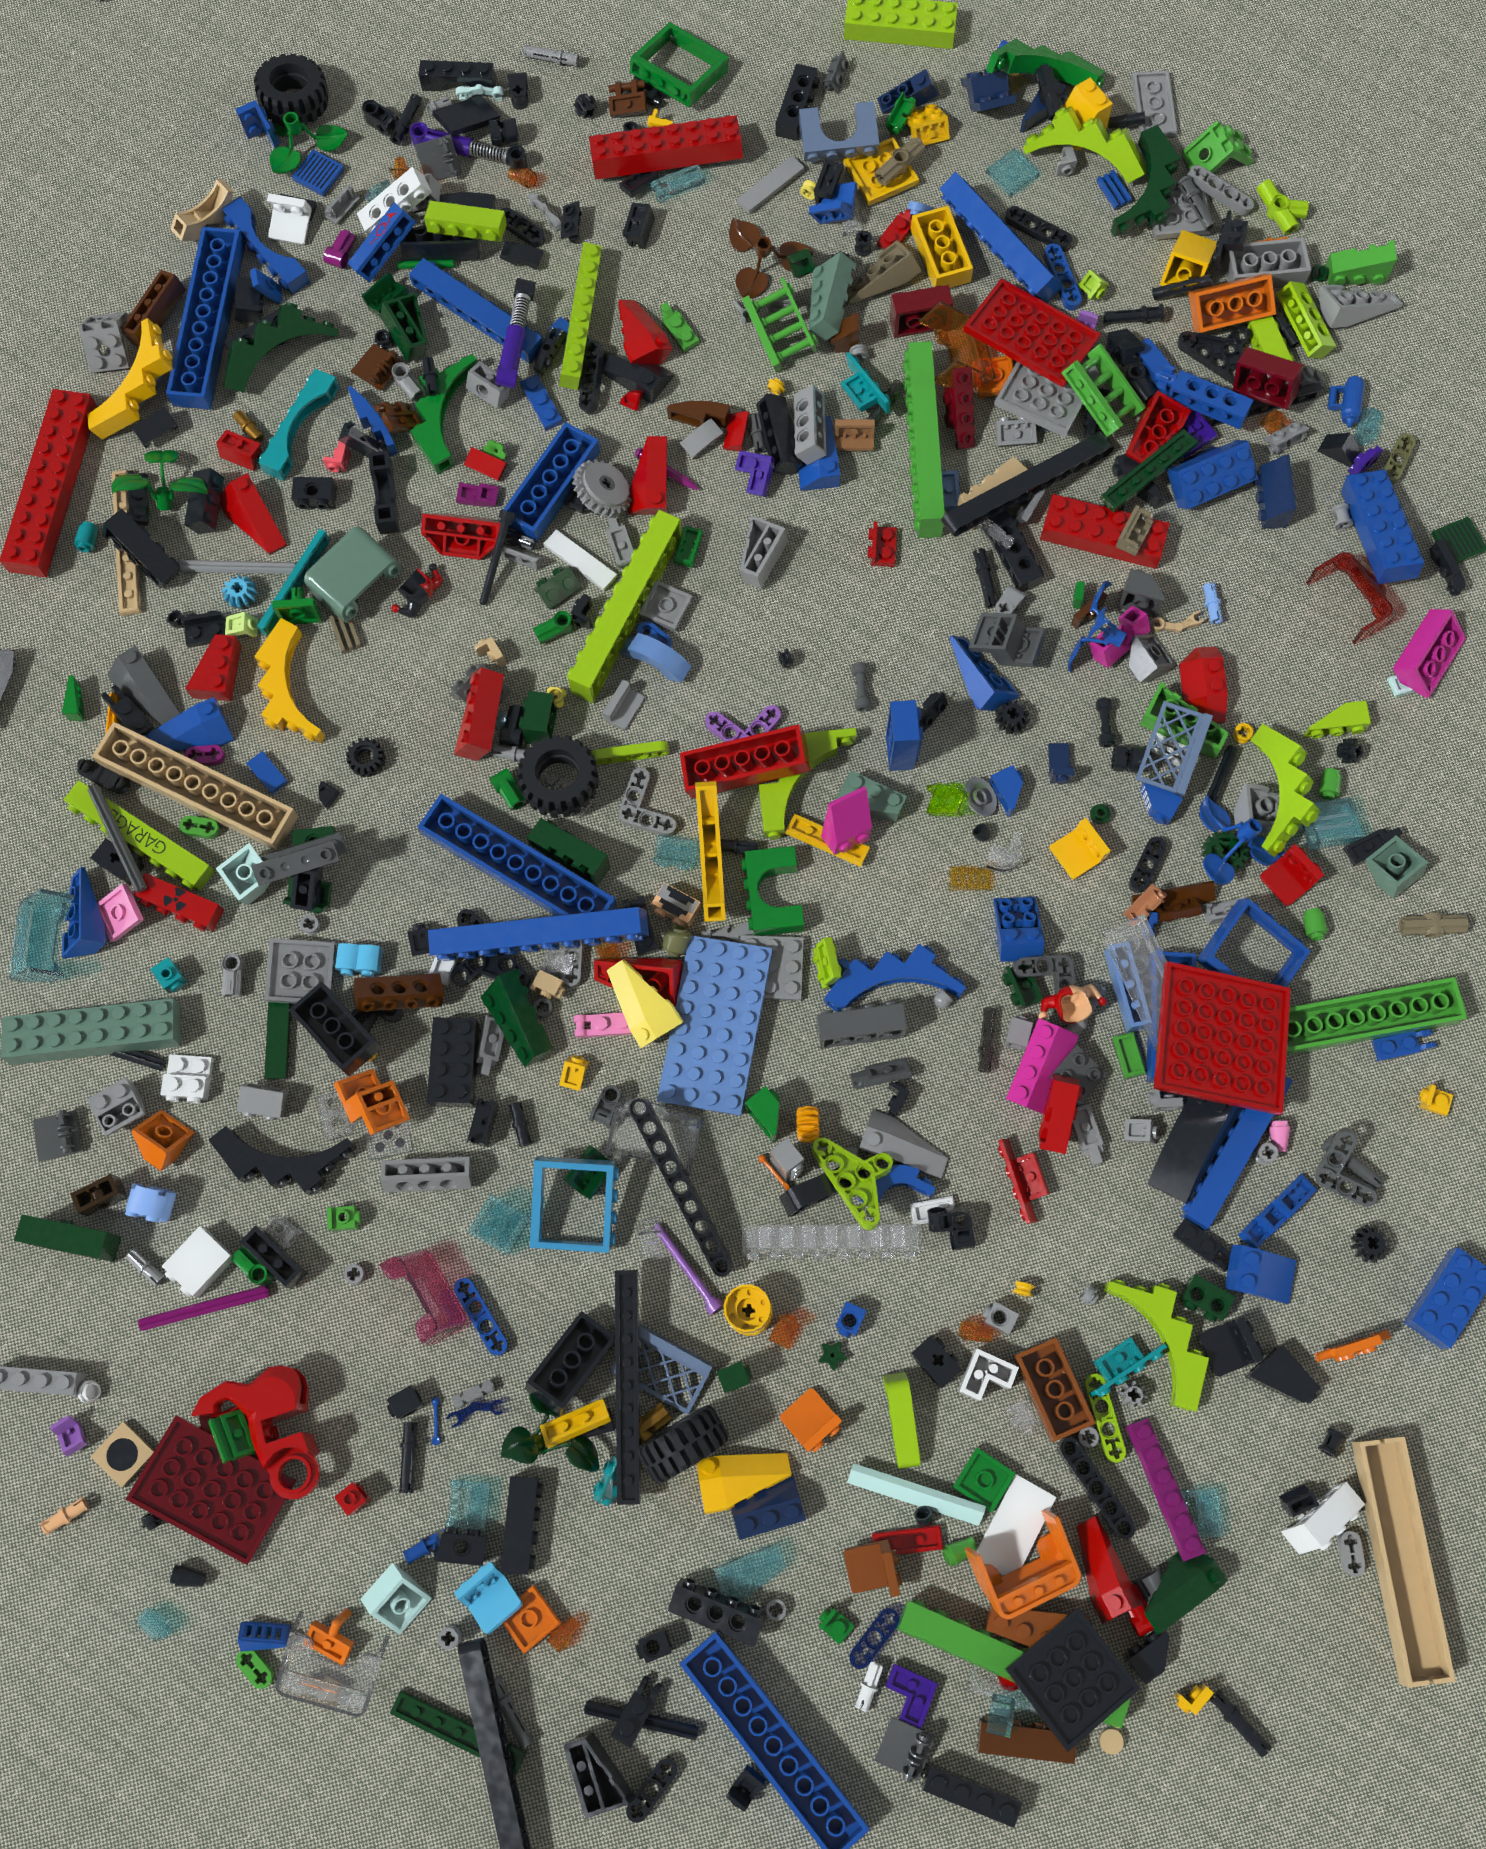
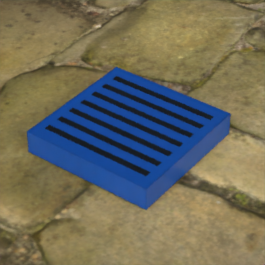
[292,150,345,197]

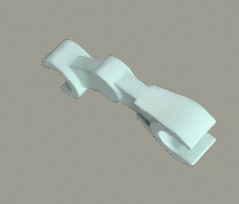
[456,84,504,101]

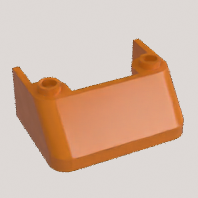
[964,1509,1081,1619]

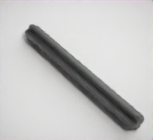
[88,784,147,893]

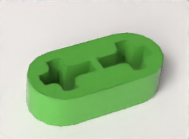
[179,816,221,839]
[236,1650,275,1689]

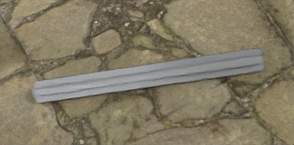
[179,560,296,574]

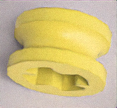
[800,180,816,200]

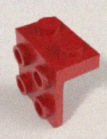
[1260,844,1324,906]

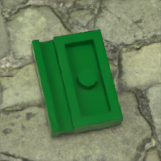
[208,1409,256,1464]

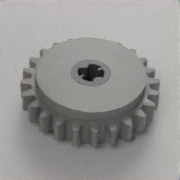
[572,459,632,518]

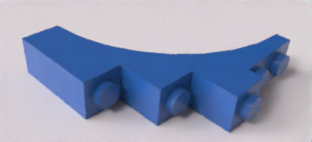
[824,944,966,1012]

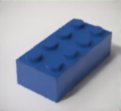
[1167,440,1258,509]
[886,700,923,771]
[1403,1247,1486,1349]

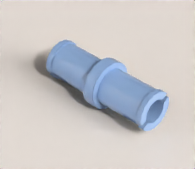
[1202,583,1223,624]

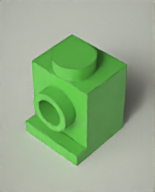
[327,1206,362,1232]

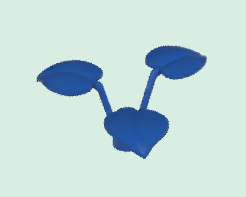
[1068,580,1127,672]
[1200,796,1285,885]

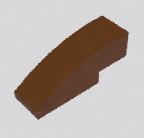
[667,401,730,428]

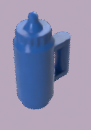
[1327,376,1365,428]

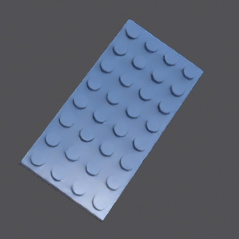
[657,936,773,1116]

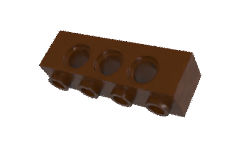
[352,973,444,1012]

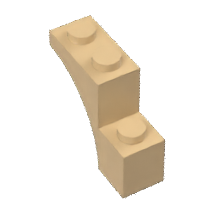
[171,179,234,241]

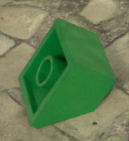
[745,1086,780,1143]

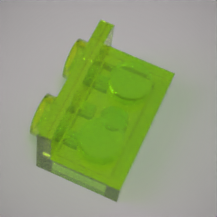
[926,783,970,817]

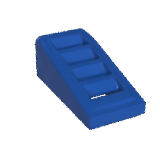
[238,1621,291,1652]

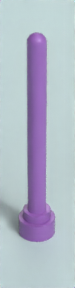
[654,1224,724,1316]

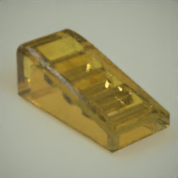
[949,866,991,890]

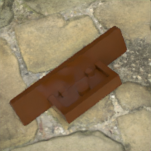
[1131,881,1215,922]

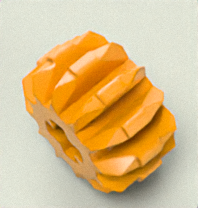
[796,1106,820,1143]

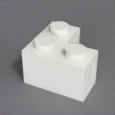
[957,1349,1019,1401]

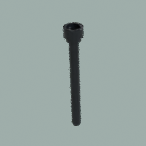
[480,510,516,606]

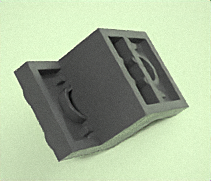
[969,613,1047,667]

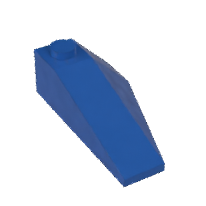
[798,416,840,491]
[950,635,1019,711]
[144,697,235,752]

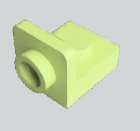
[225,612,258,638]

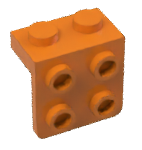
[780,1388,842,1453]

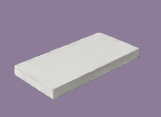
[976,1474,1056,1575]

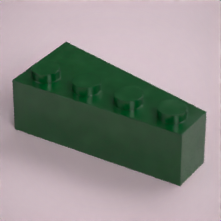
[526,818,611,887]
[480,968,553,1067]

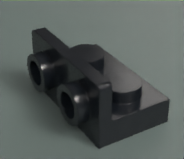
[181,610,226,648]

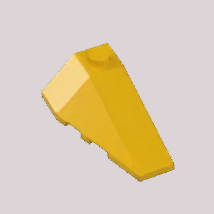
[696,1453,792,1514]

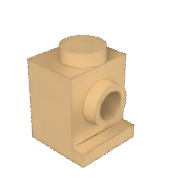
[530,970,566,1000]

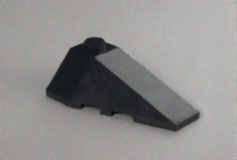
[591,351,674,404]

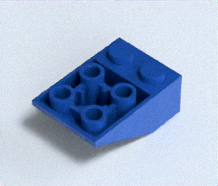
[993,897,1045,962]

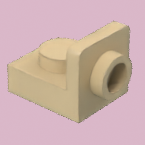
[474,637,506,668]

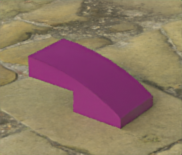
[456,482,499,507]

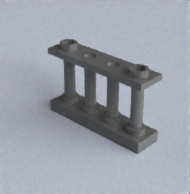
[251,831,348,886]

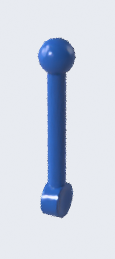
[431,1397,441,1445]

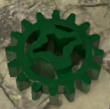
[1201,831,1249,873]

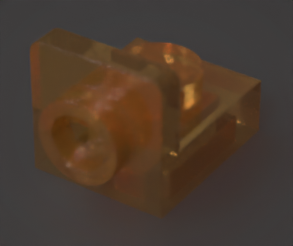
[768,1313,800,1350]

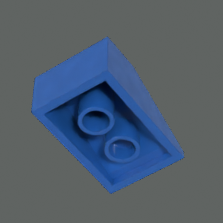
[1224,1245,1297,1304]

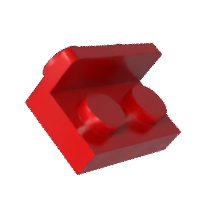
[867,521,897,567]

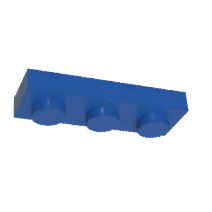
[520,374,563,431]

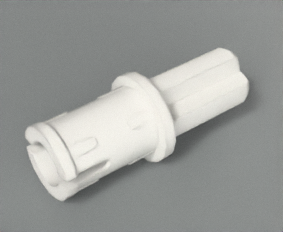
[854,1661,883,1712]

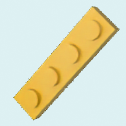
[785,814,870,867]

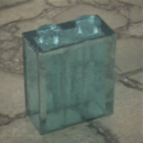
[1302,798,1364,850]

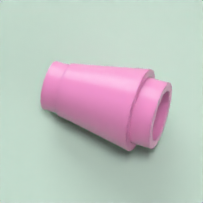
[1268,1121,1290,1152]

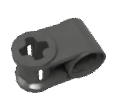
[589,1085,623,1129]

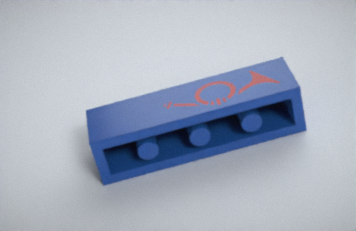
[348,202,416,283]

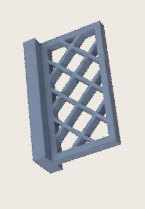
[1135,701,1213,797]
[610,1323,715,1415]

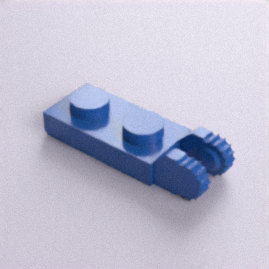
[1371,1029,1437,1062]

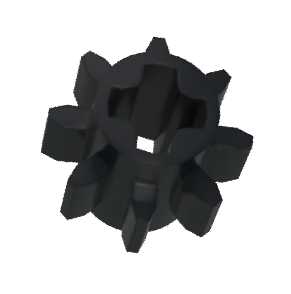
[574,93,597,118]
[1336,738,1363,764]

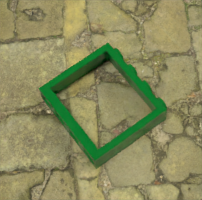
[630,22,729,108]

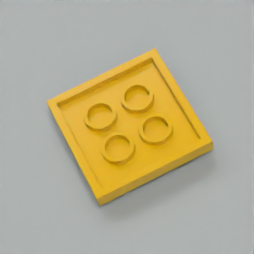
[843,137,919,206]

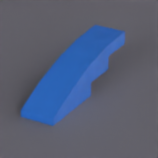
[1134,337,1176,396]
[347,386,398,456]
[1238,1173,1317,1249]

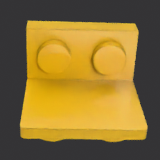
[903,104,950,146]
[1049,818,1111,880]

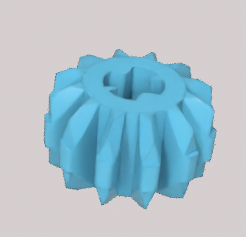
[222,574,258,609]

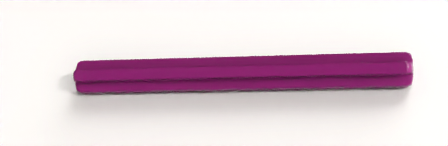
[138,1285,270,1331]

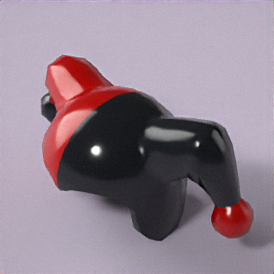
[391,564,443,618]

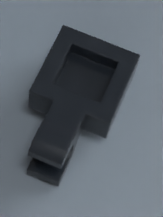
[563,486,598,515]

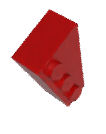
[185,634,241,701]
[1038,1074,1083,1154]

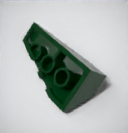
[1144,1551,1228,1635]

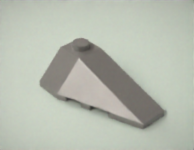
[1319,284,1403,328]
[1234,783,1321,833]

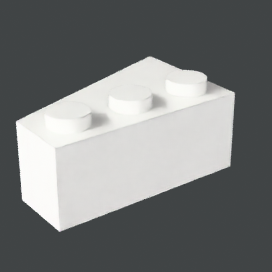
[1281,1482,1365,1555]

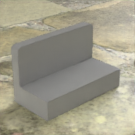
[603,680,645,731]

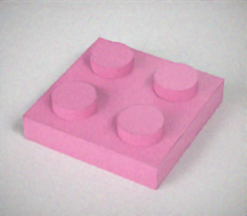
[97,884,144,942]

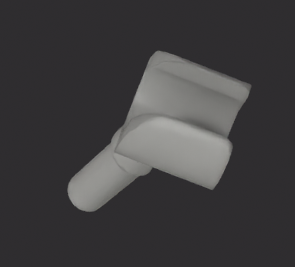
[733,300,751,323]

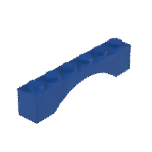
[222,196,310,295]

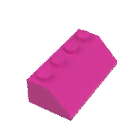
[1393,609,1466,698]
[1006,1018,1079,1114]

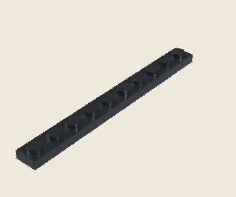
[615,1270,641,1505]

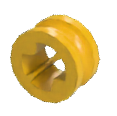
[1233,723,1253,744]
[1013,1281,1035,1297]

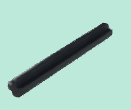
[584,1700,699,1740]

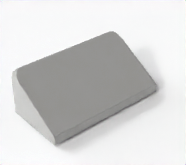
[501,545,544,570]

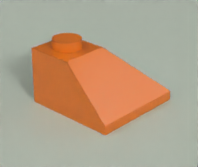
[132,1109,195,1171]

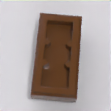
[1071,591,1107,629]

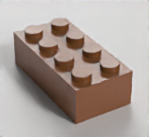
[1012,1337,1096,1442]

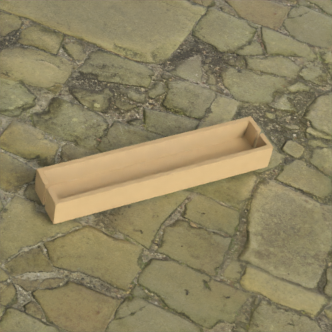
[1351,1436,1456,1688]

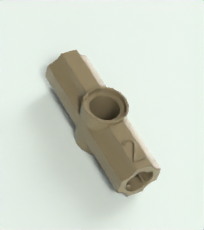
[874,137,925,186]
[1398,912,1469,938]

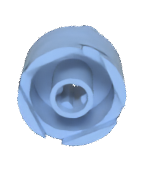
[125,1183,177,1223]

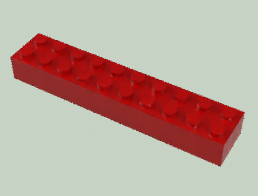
[0,389,98,578]

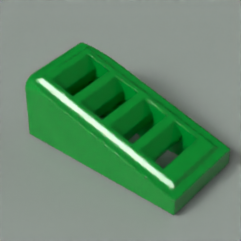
[62,675,84,721]

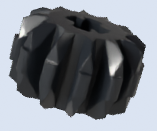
[995,700,1030,735]
[1350,1225,1390,1263]

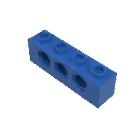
[1168,370,1253,429]

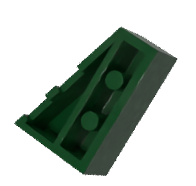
[380,292,427,362]

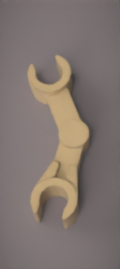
[1151,611,1204,633]

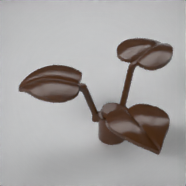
[729,218,814,299]

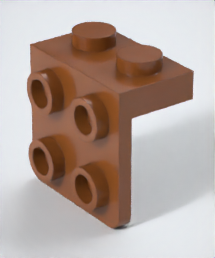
[843,1539,903,1597]

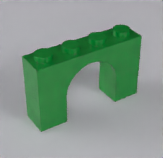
[741,846,804,936]

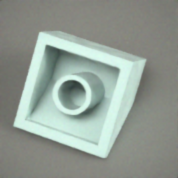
[216,843,270,905]
[361,1563,432,1635]

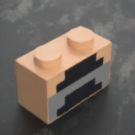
[651,883,701,929]

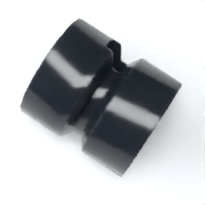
[489,117,519,146]
[1111,745,1145,773]

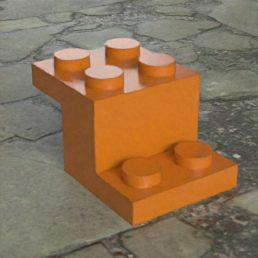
[334,1068,410,1136]

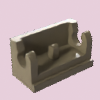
[1116,505,1154,556]

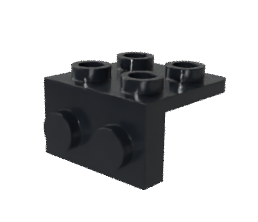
[1198,1317,1264,1377]

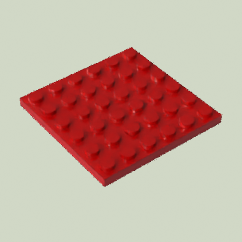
[1153,961,1291,1115]

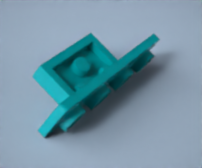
[840,352,891,414]
[1089,1337,1168,1397]

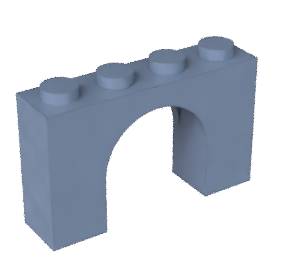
[799,101,879,162]

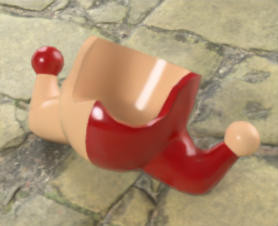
[1038,984,1107,1024]

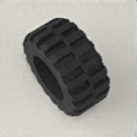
[254,53,329,127]
[517,734,599,818]
[638,1405,729,1484]

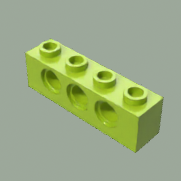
[1276,281,1337,359]

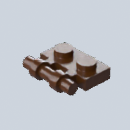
[608,79,647,118]
[375,401,422,433]

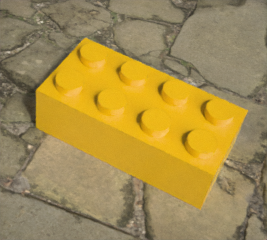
[910,206,973,288]

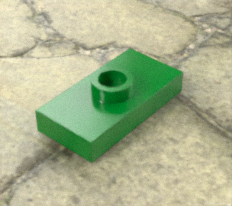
[674,526,703,568]

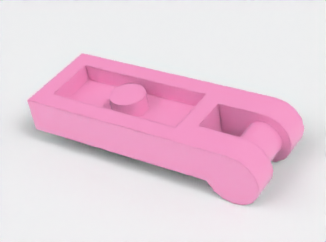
[573,1012,632,1038]

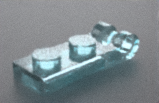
[650,165,706,202]

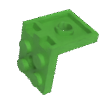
[1181,121,1254,181]

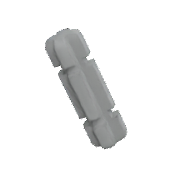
[452,1379,495,1408]

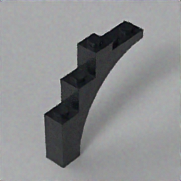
[208,1126,357,1195]

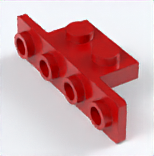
[998,1139,1050,1224]

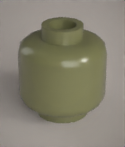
[662,924,692,957]

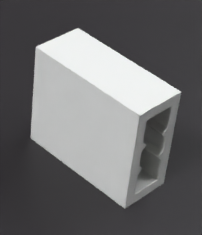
[162,1226,233,1298]

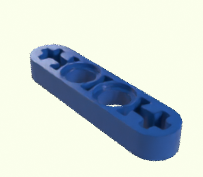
[1044,243,1082,311]
[454,1278,509,1356]

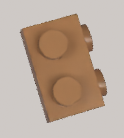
[834,419,875,451]

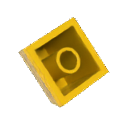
[1063,77,1113,151]
[1160,230,1217,295]

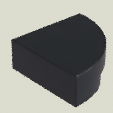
[318,781,340,810]

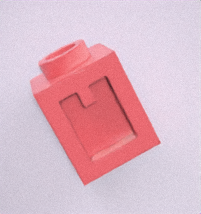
[323,441,351,473]

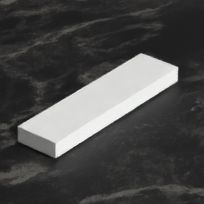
[543,530,617,591]

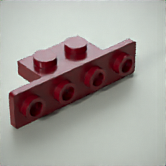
[943,366,975,450]

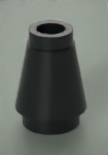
[170,1563,207,1587]

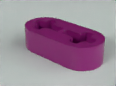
[184,745,226,766]

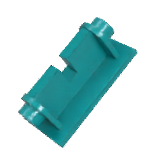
[593,1455,617,1507]

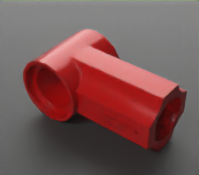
[1128,1584,1154,1637]

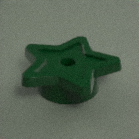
[818,1342,847,1371]

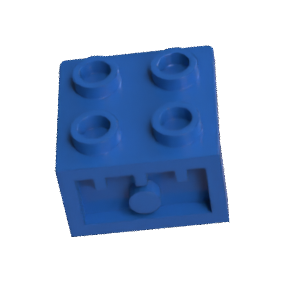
[235,100,280,149]
[809,182,857,224]

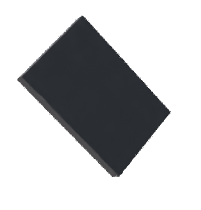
[433,95,500,137]

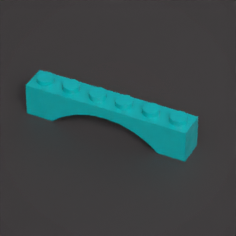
[258,368,340,481]

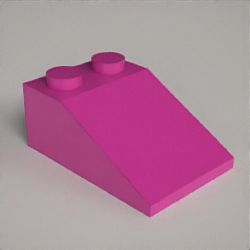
[821,786,872,855]

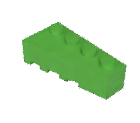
[1140,682,1229,759]

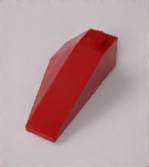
[1125,391,1191,464]
[220,473,287,555]
[594,958,682,1007]

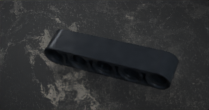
[1057,1438,1136,1539]

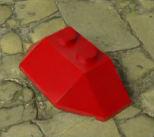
[421,513,501,560]
[1179,646,1228,724]

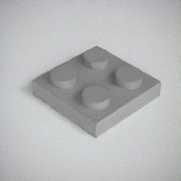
[639,580,693,632]

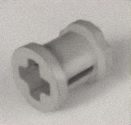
[1331,503,1353,530]
[1253,1143,1278,1165]
[438,1625,462,1650]

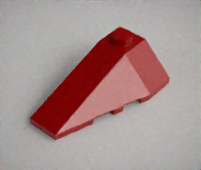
[618,299,673,364]
[628,436,667,515]
[1077,1515,1142,1624]

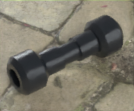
[1096,697,1116,748]

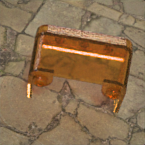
[919,301,996,388]

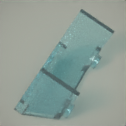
[9,888,75,983]

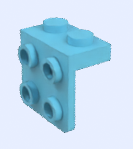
[454,1561,522,1635]

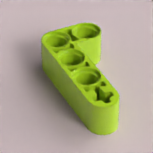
[883,1372,921,1469]

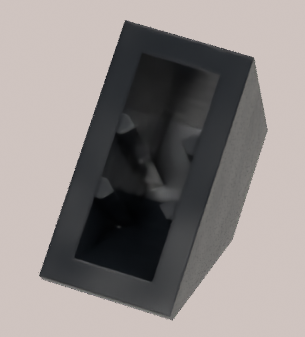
[1244,1345,1321,1404]

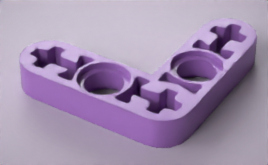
[705,705,781,742]

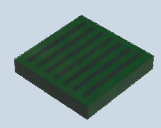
[1431,517,1486,564]

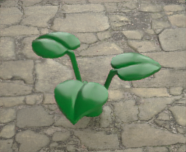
[269,112,348,174]
[111,449,208,511]

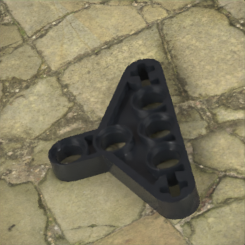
[1177,326,1250,385]
[451,909,530,988]

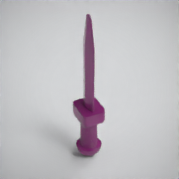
[635,448,698,490]

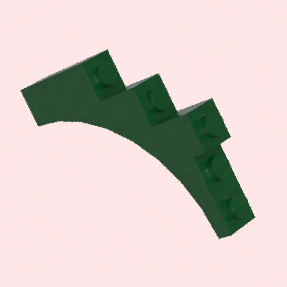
[1111,125,1181,237]
[223,302,339,393]

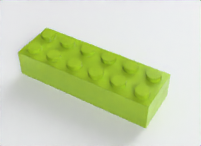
[844,0,958,49]

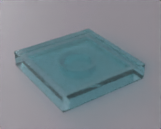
[986,148,1040,197]

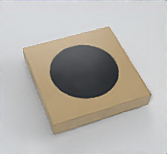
[91,1422,155,1488]

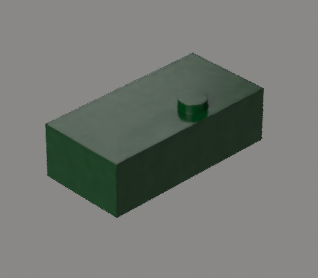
[14,1214,122,1263]

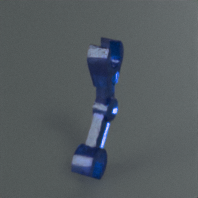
[446,1400,504,1428]

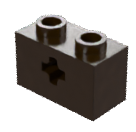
[70,1174,128,1216]

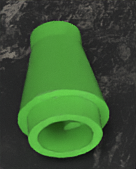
[941,1536,978,1567]

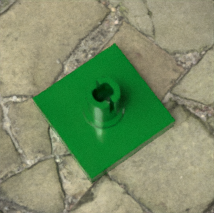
[272,587,323,625]

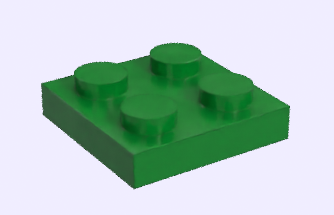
[952,1447,1016,1513]

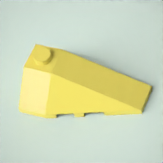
[607,959,683,1048]

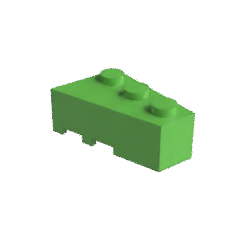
[1325,240,1397,285]

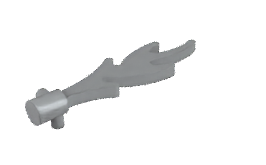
[700,922,754,943]

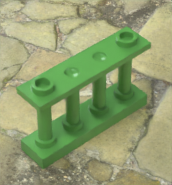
[742,277,818,373]
[1061,343,1146,437]

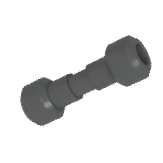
[851,662,871,712]

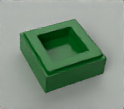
[1072,581,1085,609]

